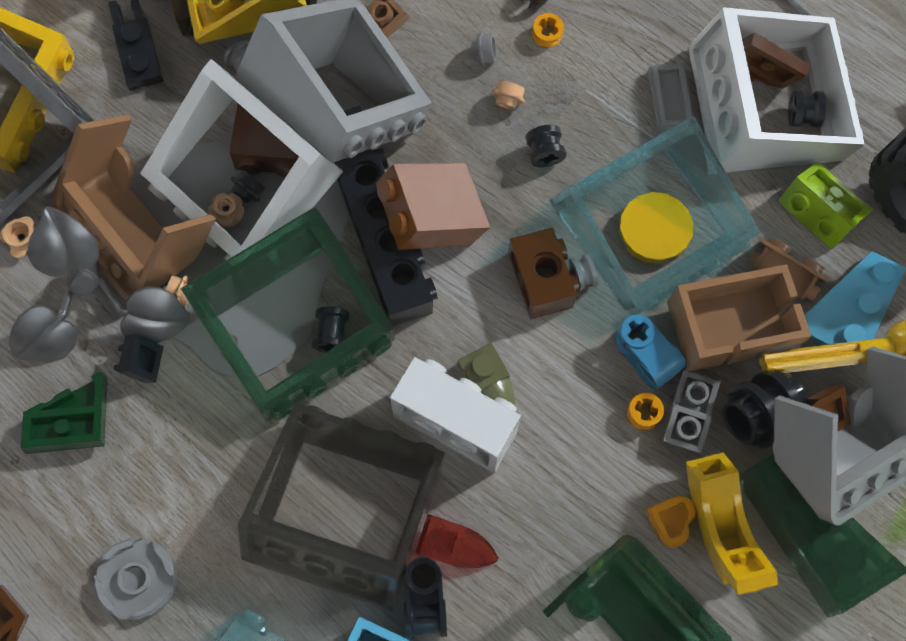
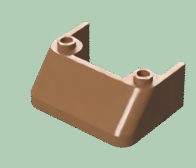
[52,114,216,301]

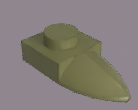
[458,343,515,406]

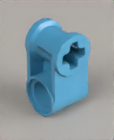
[615,314,686,390]

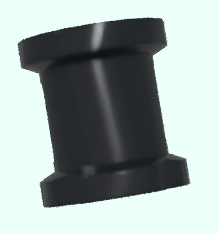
[312,307,350,353]

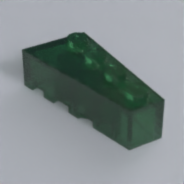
[739,454,906,618]

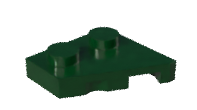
[20,372,107,454]

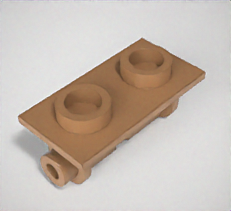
[748,237,828,301]

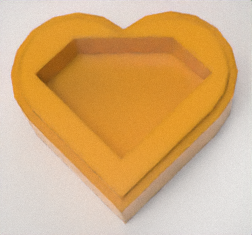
[645,496,696,548]

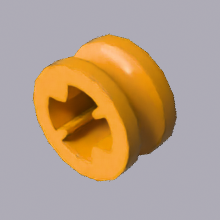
[532,13,564,48]
[627,393,664,431]

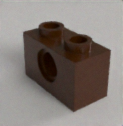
[508,227,580,320]

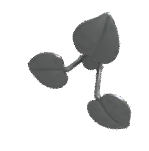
[9,206,191,362]

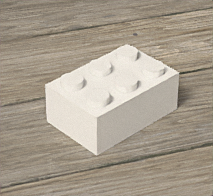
[390,357,521,473]

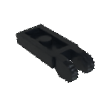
[108,0,164,90]

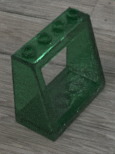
[181,207,395,423]

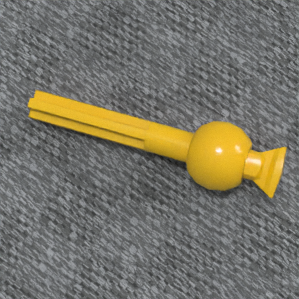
[759,320,906,374]

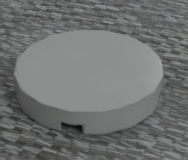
[93,538,177,621]

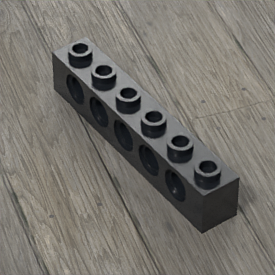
[334,106,438,327]

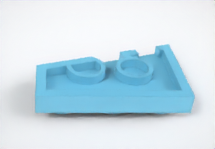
[805,251,906,366]

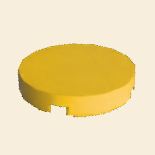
[619,192,693,265]

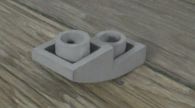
[662,370,721,454]

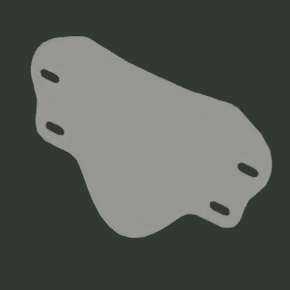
[130,98,371,378]

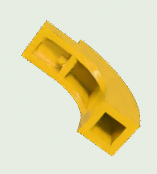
[686,452,778,595]

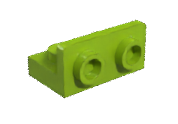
[778,161,873,249]

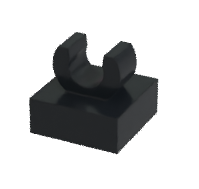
[114,334,164,383]

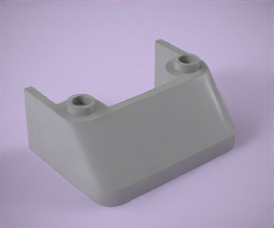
[773,347,906,525]

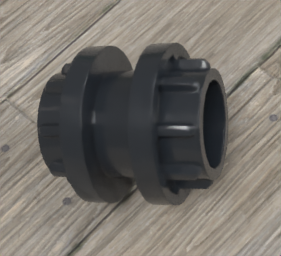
[723,369,809,448]

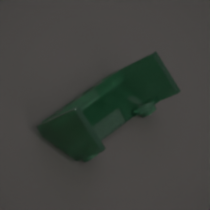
[542,535,734,641]

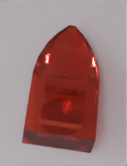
[415,514,499,569]

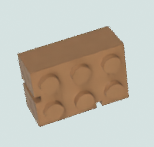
[667,264,811,372]

